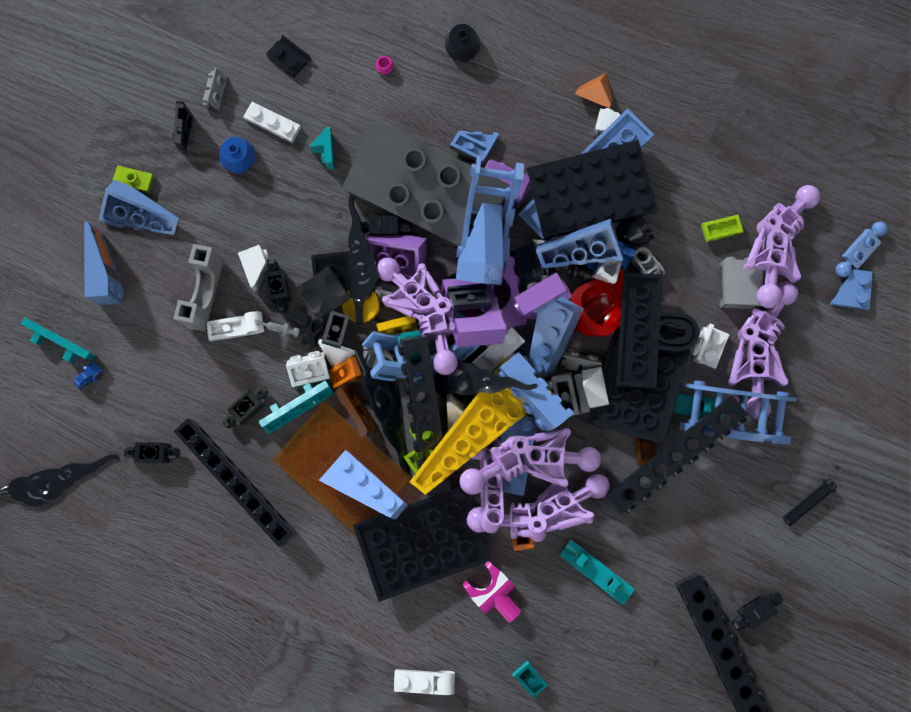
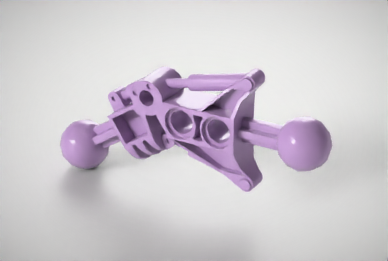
[743,185,820,308]
[376,258,458,375]
[728,281,798,420]
[459,428,602,495]
[467,474,610,542]

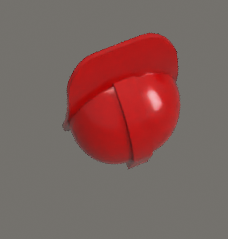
[571,269,625,337]

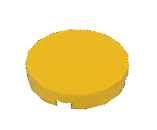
[342,290,380,324]

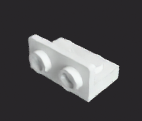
[692,323,729,370]
[286,351,330,387]

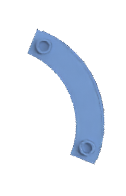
[456,156,524,272]
[362,311,479,381]
[679,380,797,444]

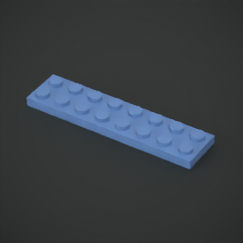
[518,108,654,241]

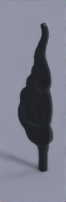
[348,195,379,325]
[354,351,410,476]
[434,361,538,395]
[0,454,118,507]

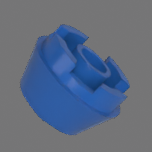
[219,137,256,174]

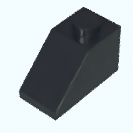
[322,311,349,348]

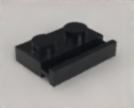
[266,35,311,78]
[510,241,548,287]
[447,283,493,311]

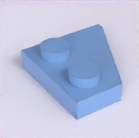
[450,131,499,165]
[830,269,872,310]

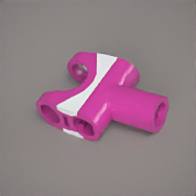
[463,561,522,623]

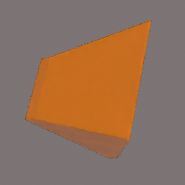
[575,73,613,108]

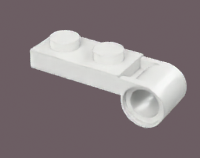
[207,311,264,341]
[472,327,525,373]
[394,669,455,695]

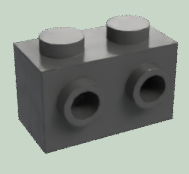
[549,372,579,415]

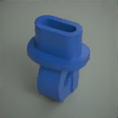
[74,361,103,390]

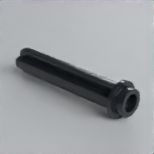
[783,478,837,526]

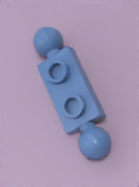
[835,221,888,277]

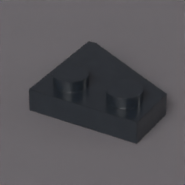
[173,101,194,150]

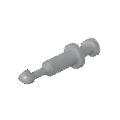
[254,319,299,337]

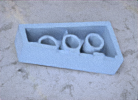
[319,450,408,520]

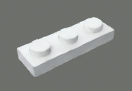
[243,102,301,143]

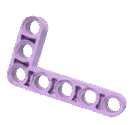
[471,438,504,533]

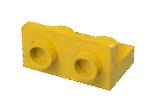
[377,316,418,334]

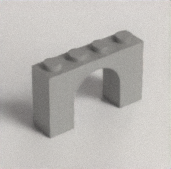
[173,244,224,331]

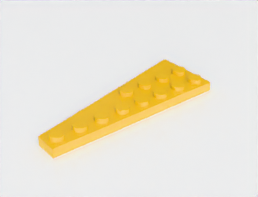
[409,357,552,495]

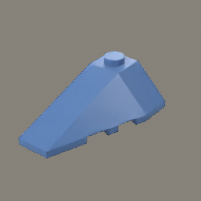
[99,180,179,235]
[456,203,503,285]

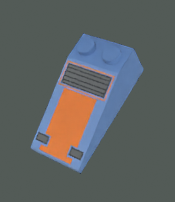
[84,222,124,305]

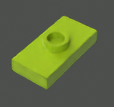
[112,165,154,193]
[701,215,744,242]

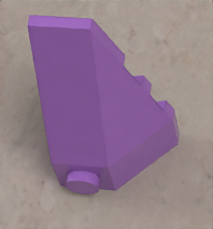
[348,235,427,280]

